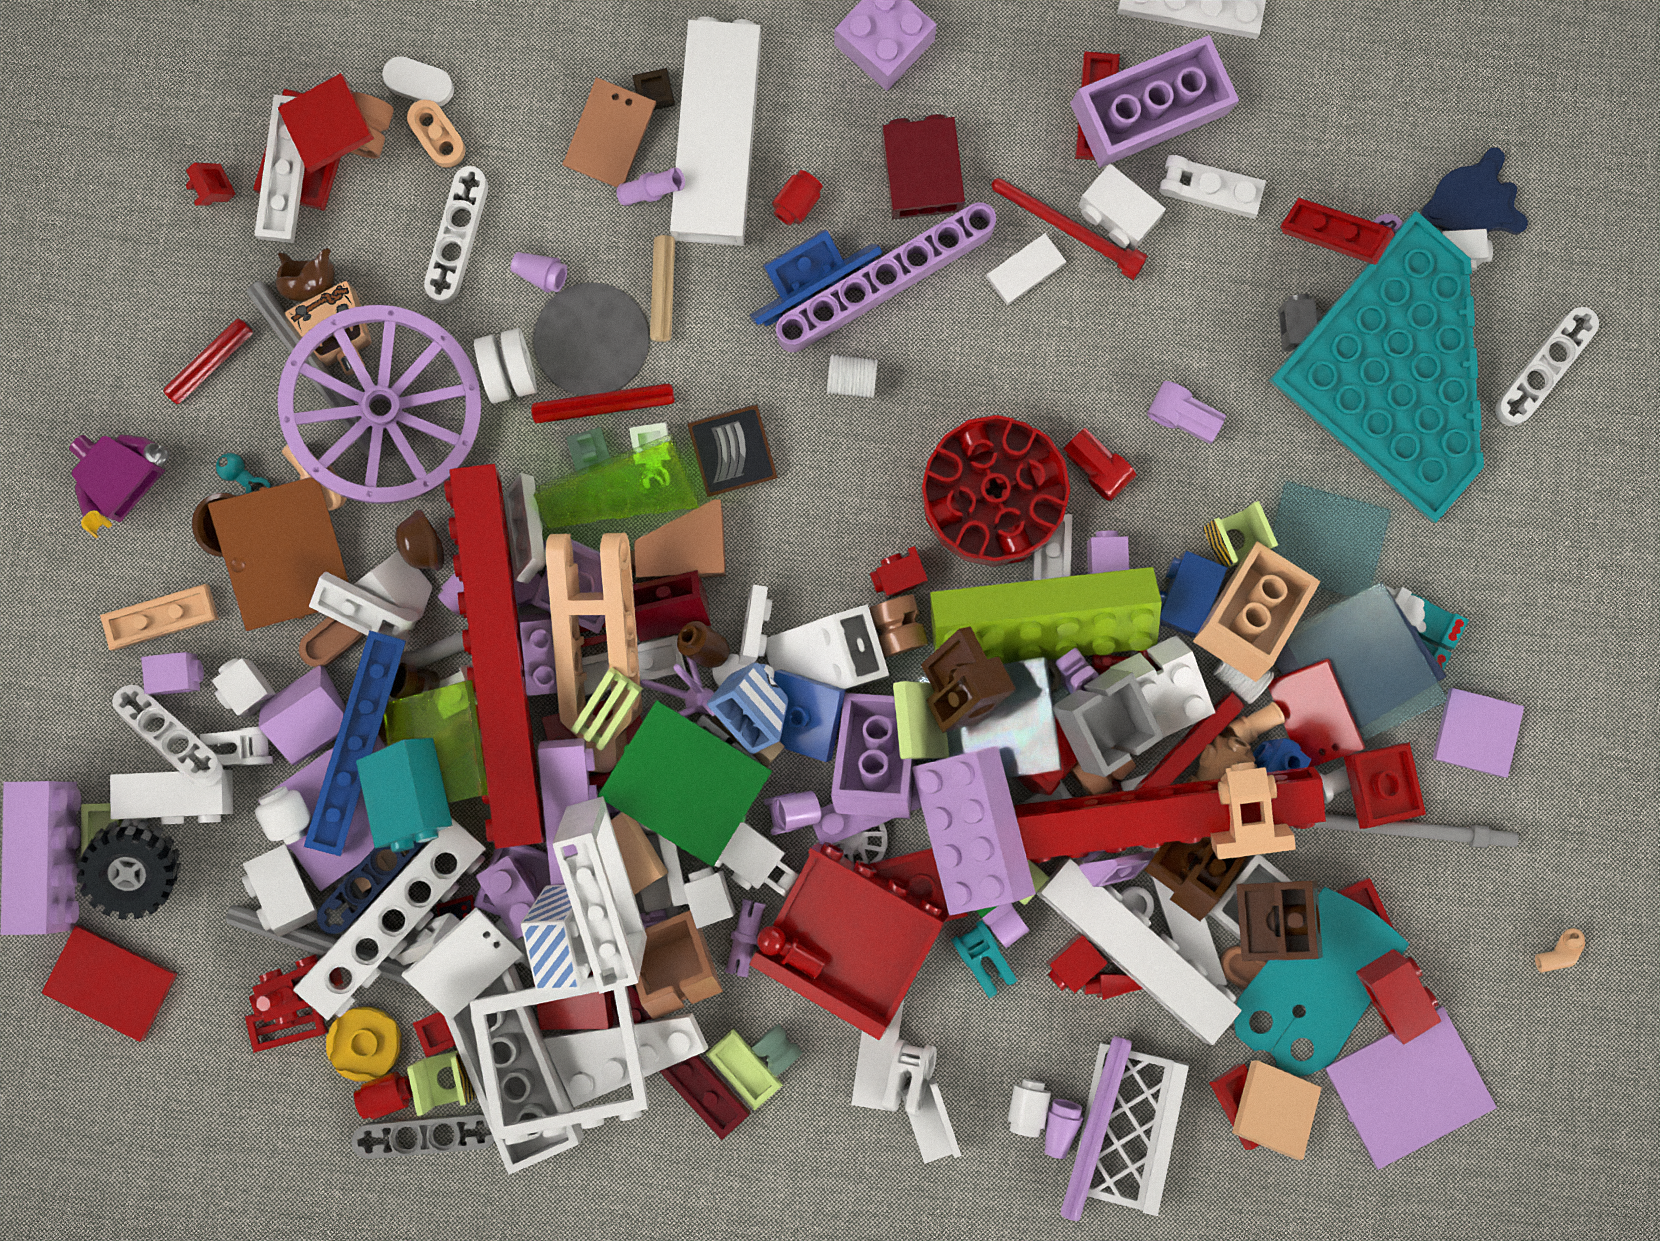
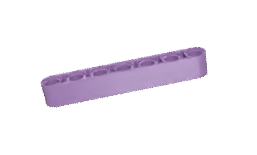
[776,202,996,352]

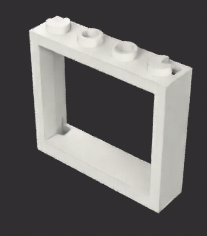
[552,796,647,994]
[469,975,649,1145]

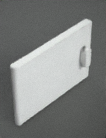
[402,907,523,1021]

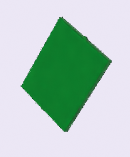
[597,700,772,867]

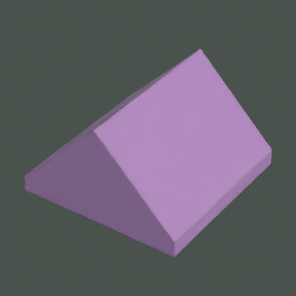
[259,665,346,766]

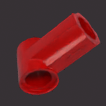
[1062,428,1137,502]

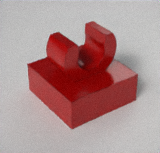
[186,162,236,206]

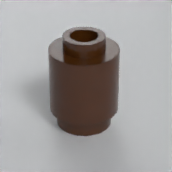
[677,621,730,668]

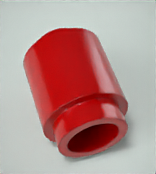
[772,170,823,226]
[354,1071,413,1120]

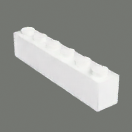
[1036,858,1242,1045]

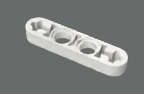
[424,166,488,304]
[1495,307,1599,426]
[112,685,223,787]

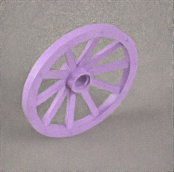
[278,305,481,504]

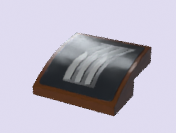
[687,404,778,497]

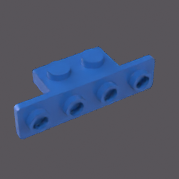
[749,229,883,326]

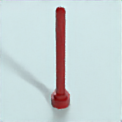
[991,178,1148,281]

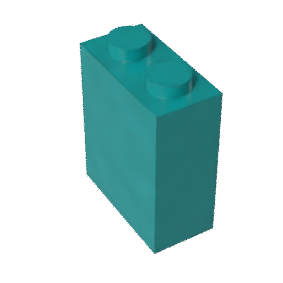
[356,738,453,852]

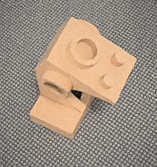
[1210,762,1296,859]

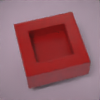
[412,1012,456,1058]

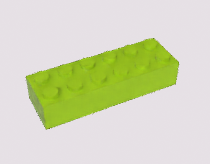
[930,567,1162,665]

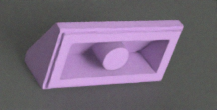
[1079,851,1155,887]

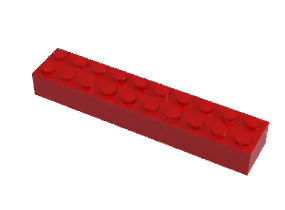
[444,463,546,849]

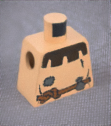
[284,281,372,375]

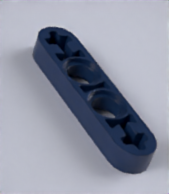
[317,841,428,934]

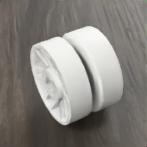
[474,328,537,404]

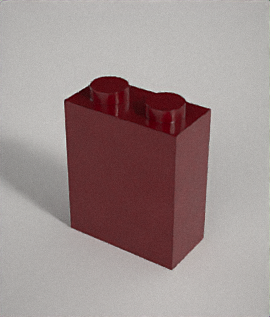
[882,114,965,220]

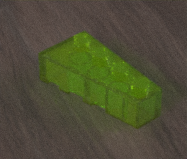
[533,433,700,528]

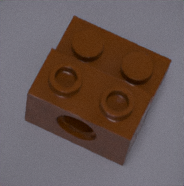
[921,626,1016,733]
[1144,837,1247,922]
[1236,880,1323,961]

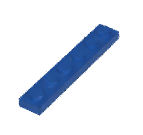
[304,630,406,857]

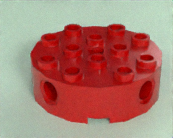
[921,415,1070,567]

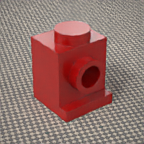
[869,546,928,599]

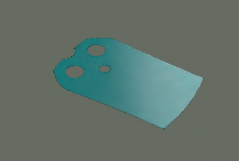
[1234,886,1410,1077]

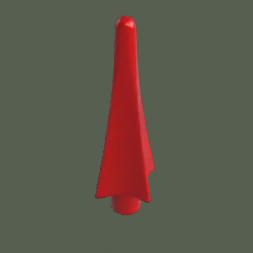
[1083,972,1143,1000]

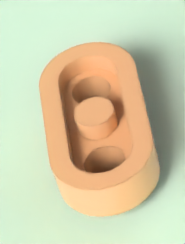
[407,100,465,168]

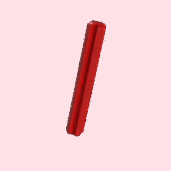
[531,383,675,423]

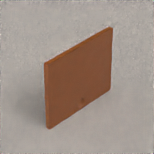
[208,477,350,631]

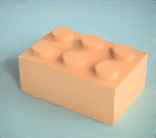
[1193,541,1321,682]

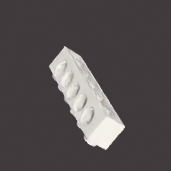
[293,817,486,1020]

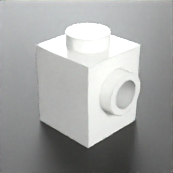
[212,658,276,717]

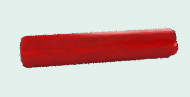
[163,318,253,404]

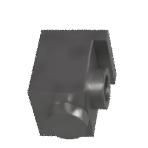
[1278,294,1322,352]

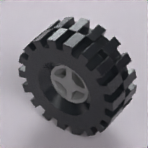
[77,819,181,920]

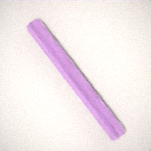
[1060,1036,1132,1221]

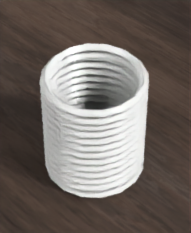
[827,354,878,398]
[1213,660,1274,704]

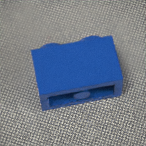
[1159,551,1228,638]

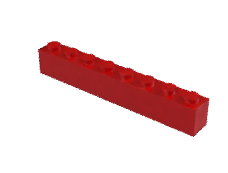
[1014,766,1326,863]

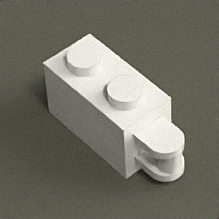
[715,821,799,897]

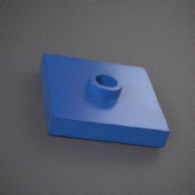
[773,669,846,762]

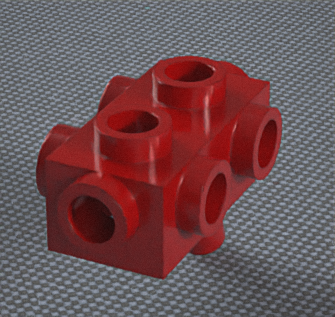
[249,954,344,1025]

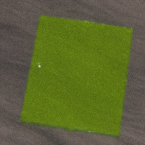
[384,680,488,803]

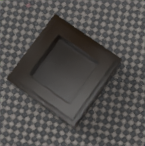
[632,68,675,110]

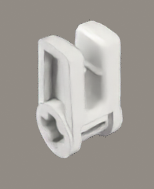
[200,727,273,768]
[882,1039,937,1117]

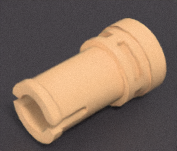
[1226,702,1285,744]

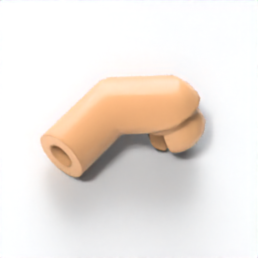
[1535,928,1585,973]

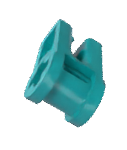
[950,920,1018,999]

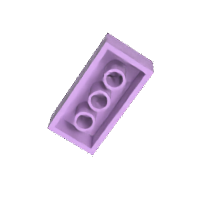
[1070,35,1239,168]
[912,745,1036,916]
[0,781,81,935]

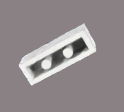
[110,770,233,826]

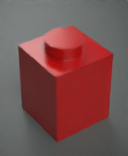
[1046,933,1108,994]

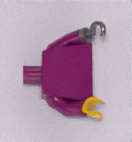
[69,434,170,539]

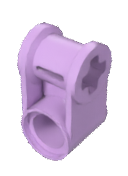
[763,790,821,836]

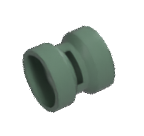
[751,1023,803,1077]

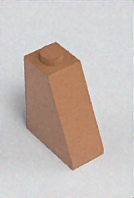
[630,499,726,581]

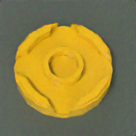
[326,1006,402,1082]

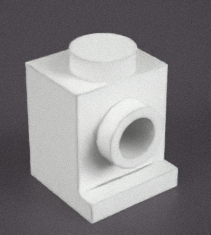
[1442,229,1493,271]

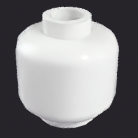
[255,786,312,845]

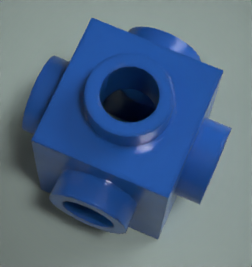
[1253,738,1312,772]

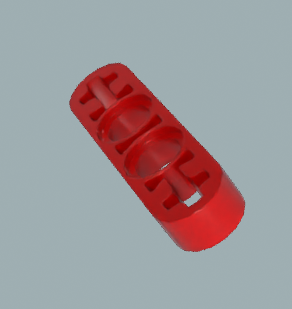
[1134,691,1245,790]

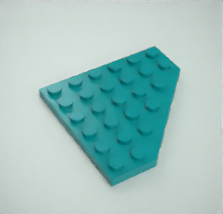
[1268,211,1484,523]

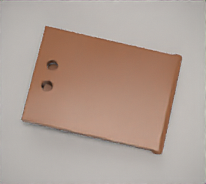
[562,77,657,188]

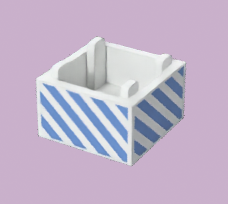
[520,885,592,991]

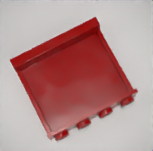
[749,842,948,1041]

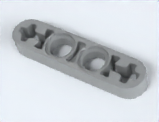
[351,1112,495,1159]

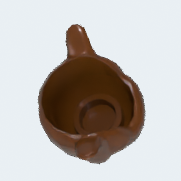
[276,248,335,302]

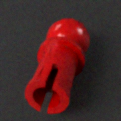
[757,926,826,980]

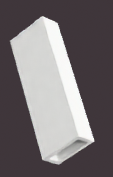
[670,17,761,246]

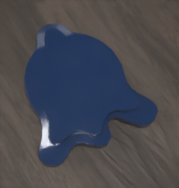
[1420,147,1528,235]

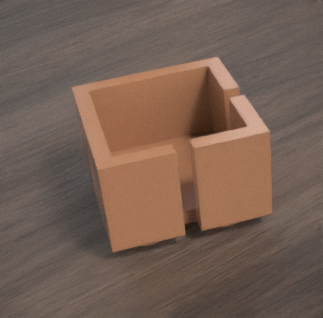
[635,910,723,1020]

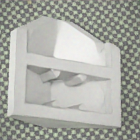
[353,551,433,628]

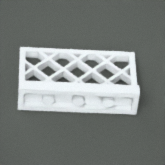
[1074,1042,1189,1216]

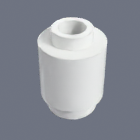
[1008,1079,1051,1137]

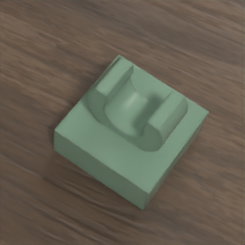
[566,427,612,474]

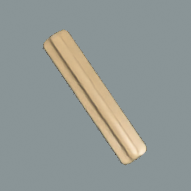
[650,235,675,342]

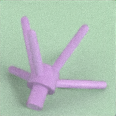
[640,657,715,718]

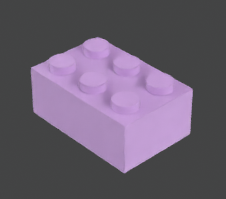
[831,693,917,819]

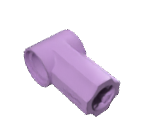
[1147,381,1226,444]

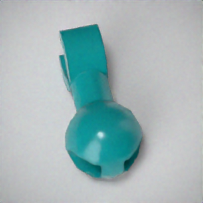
[216,453,272,493]

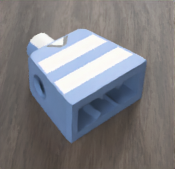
[706,662,788,755]

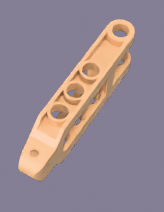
[546,533,643,773]

